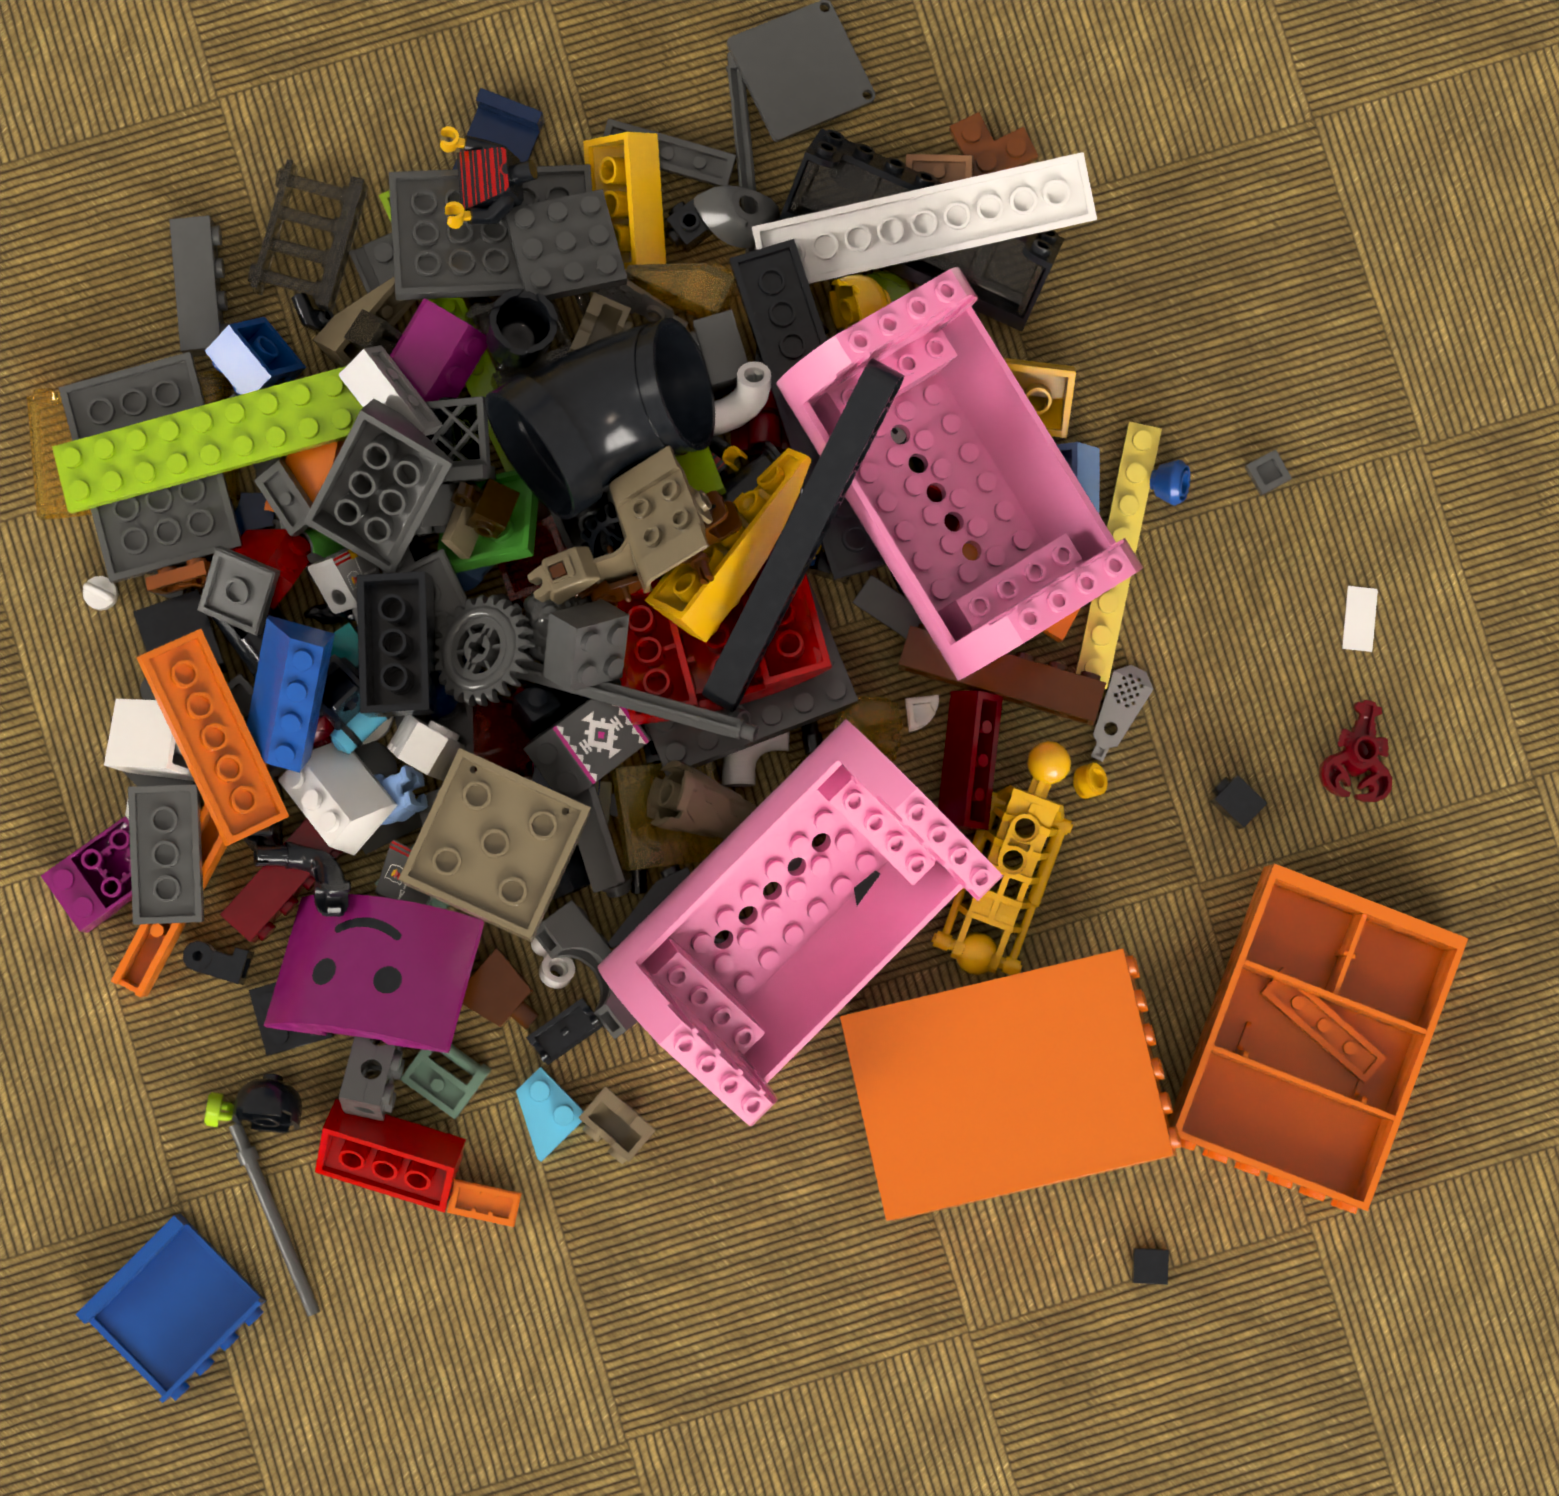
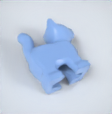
[374,765,428,827]

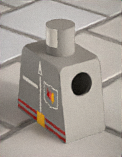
[307,548,380,624]

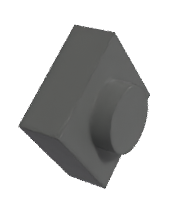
[1245,449,1292,496]

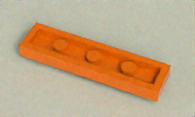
[1260,967,1387,1083]

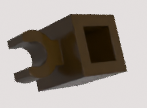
[450,478,520,539]

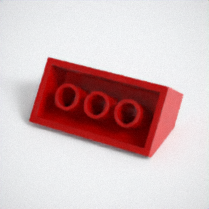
[315,1099,466,1213]

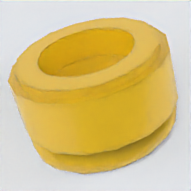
[1073,762,1108,799]

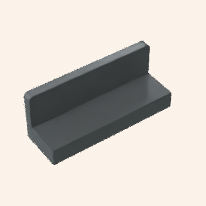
[573,784,627,893]

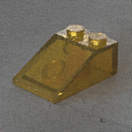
[626,263,736,319]

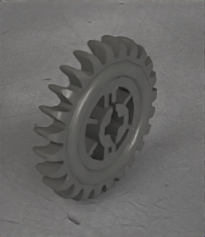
[435,595,535,707]

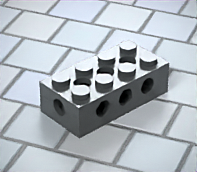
[339,1036,405,1122]

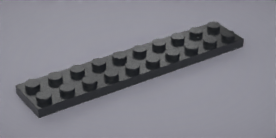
[729,239,887,582]

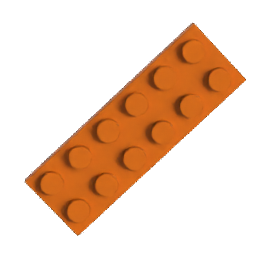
[136,629,289,846]

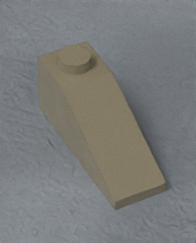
[313,277,417,367]

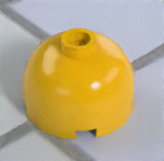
[829,274,891,330]

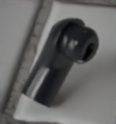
[291,292,334,332]

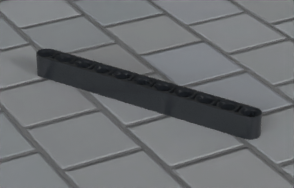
[702,358,904,713]

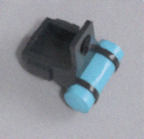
[319,654,392,755]

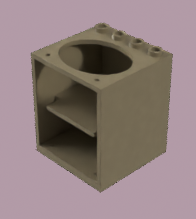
[399,748,591,942]

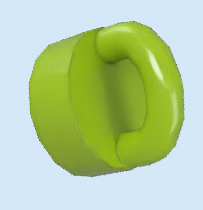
[204,1092,234,1128]

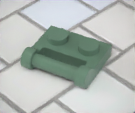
[400,1044,492,1119]

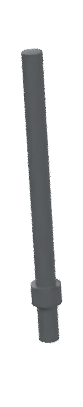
[228,1123,320,1317]

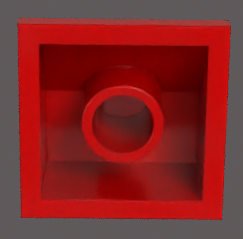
[232,529,311,610]

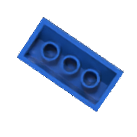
[247,616,335,773]

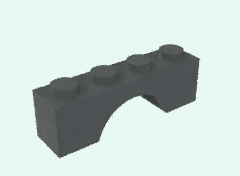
[535,900,638,1040]

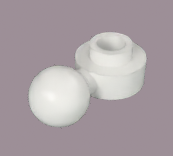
[531,938,575,989]

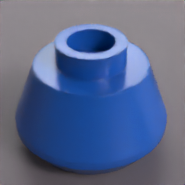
[1150,460,1190,506]

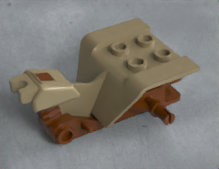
[527,446,742,607]

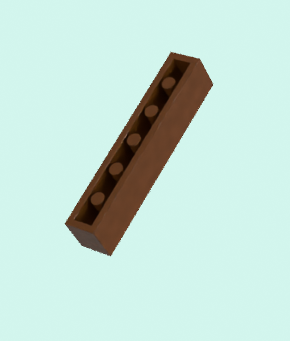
[899,623,1106,726]

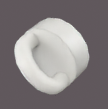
[83,576,119,611]

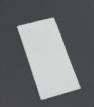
[1342,586,1378,652]

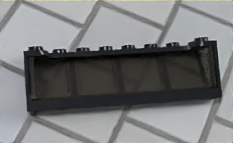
[778,128,1064,332]

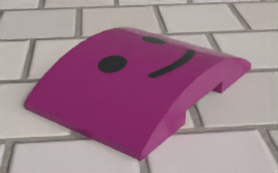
[264,894,485,1053]

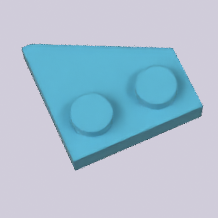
[516,1067,584,1162]

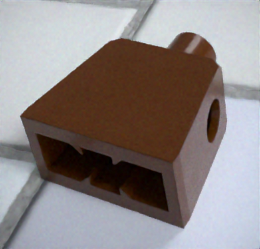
[462,948,539,1030]

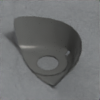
[694,185,780,248]

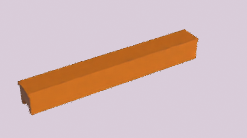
[111,762,270,997]

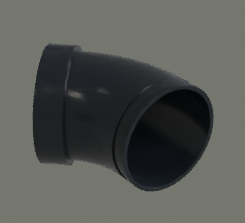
[485,318,715,520]

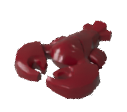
[1319,700,1392,802]

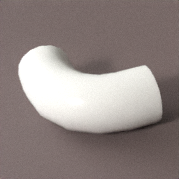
[713,361,771,436]
[722,732,789,787]

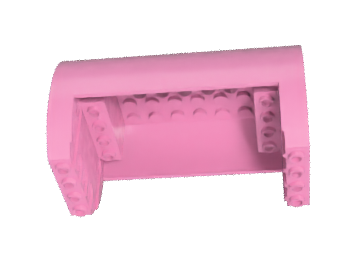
[776,267,1143,681]
[597,719,1003,1126]

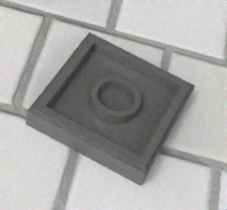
[197,546,281,636]

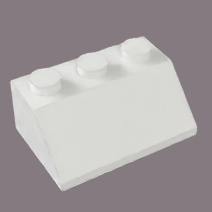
[278,742,398,855]

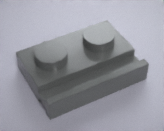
[349,233,394,294]

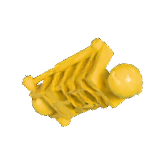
[931,741,1073,975]

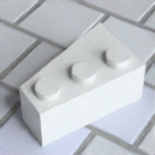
[387,715,465,781]

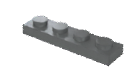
[603,118,736,187]

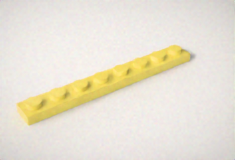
[1075,421,1162,690]

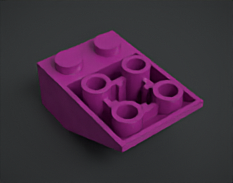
[41,816,132,933]

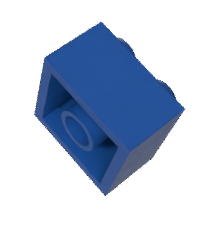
[205,317,306,395]

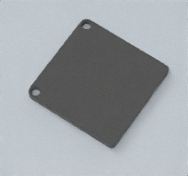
[727,0,875,142]

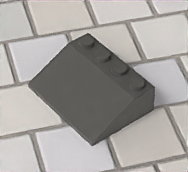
[303,398,454,573]

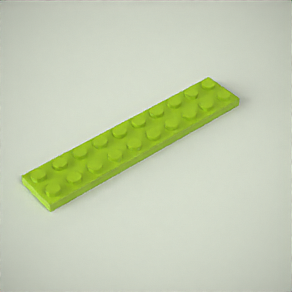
[52,366,363,514]

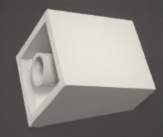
[104,699,194,781]

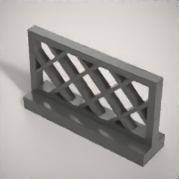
[426,396,496,484]

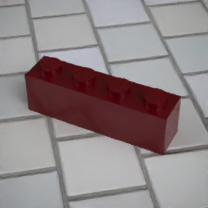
[938,691,1003,830]
[220,818,344,943]

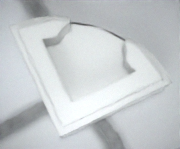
[905,695,939,733]

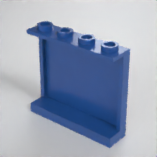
[75,1213,267,1403]

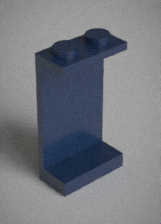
[452,88,545,170]

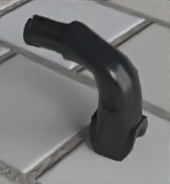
[253,842,351,917]

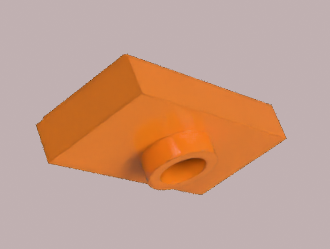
[447,1178,522,1227]

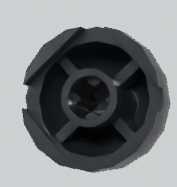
[232,1074,302,1133]

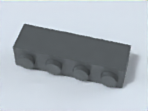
[169,215,229,357]

